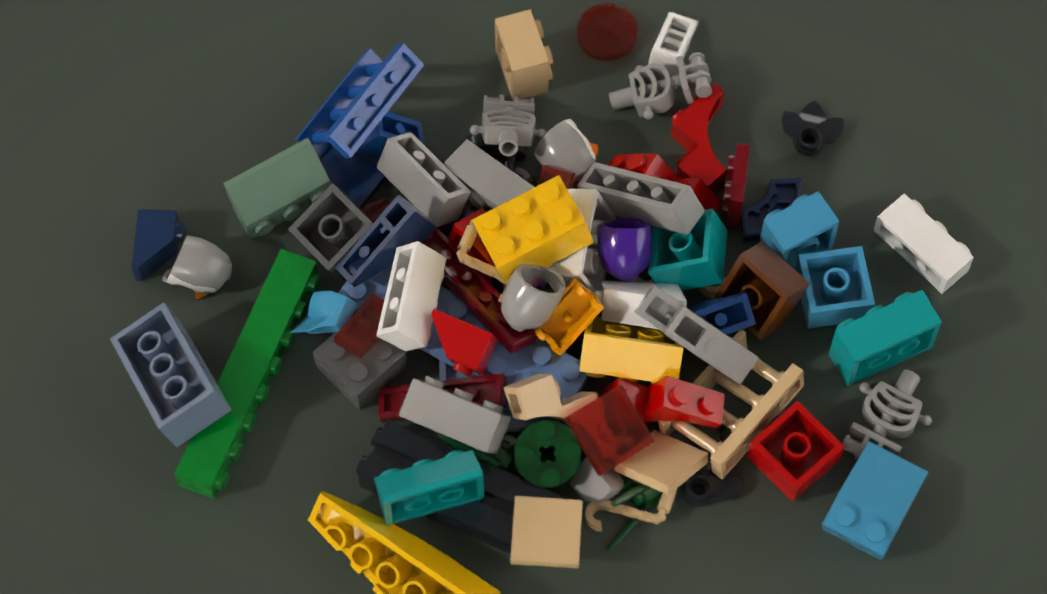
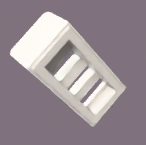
[648,12,698,76]

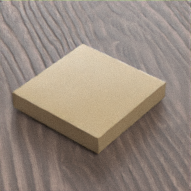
[615,430,708,495]
[510,496,583,568]

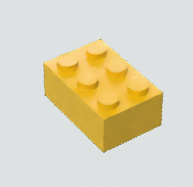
[472,175,594,285]
[579,315,684,384]

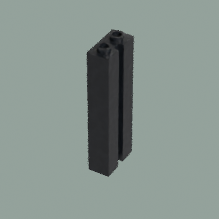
[356,419,567,568]

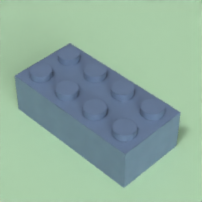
[110,302,232,448]

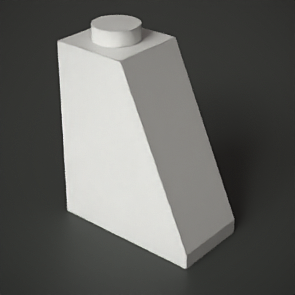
[594,280,686,329]

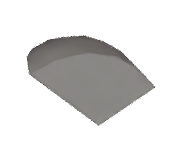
[569,457,624,502]

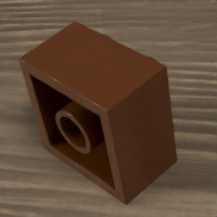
[714,241,810,340]

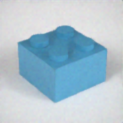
[759,191,839,269]
[795,246,875,329]

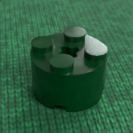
[514,420,581,488]

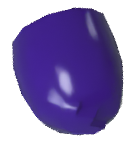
[598,217,652,282]

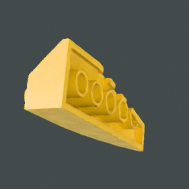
[308,491,501,594]

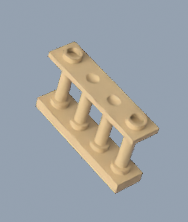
[659,329,804,479]

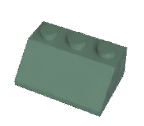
[223,138,331,239]

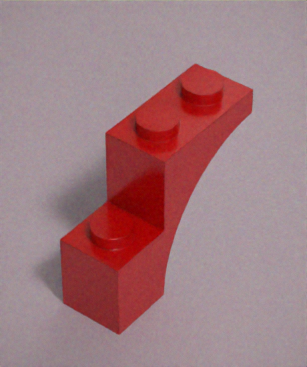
[671,83,727,193]
[608,154,722,213]
[600,376,725,428]

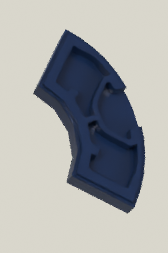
[741,178,802,242]

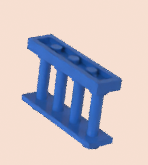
[295,43,424,159]

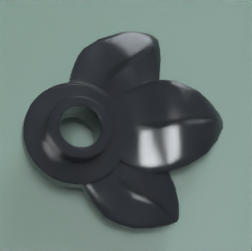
[781,101,844,156]
[682,454,744,507]

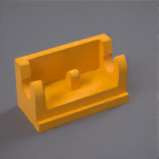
[533,277,604,356]

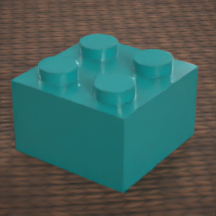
[648,209,728,291]

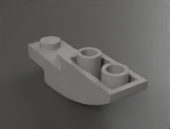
[634,285,759,384]

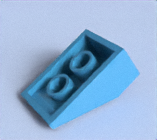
[822,441,928,561]

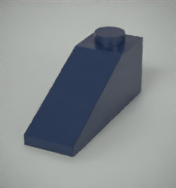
[335,194,437,287]

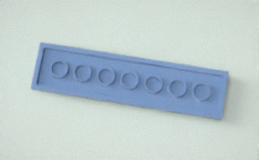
[339,266,590,423]

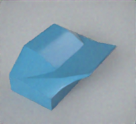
[291,290,358,334]

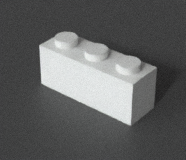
[874,194,974,294]
[376,241,446,352]

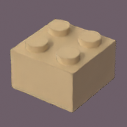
[495,9,553,100]

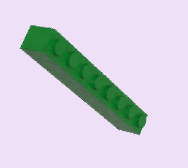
[174,249,321,499]

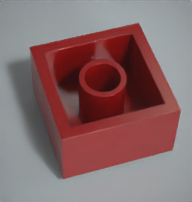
[747,401,845,503]

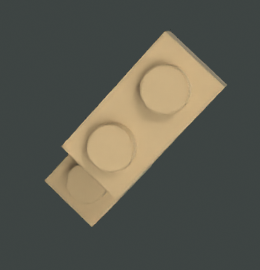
[503,374,616,460]

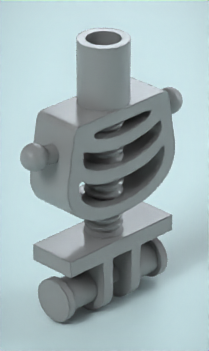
[609,52,712,120]
[470,94,547,156]
[842,370,932,460]

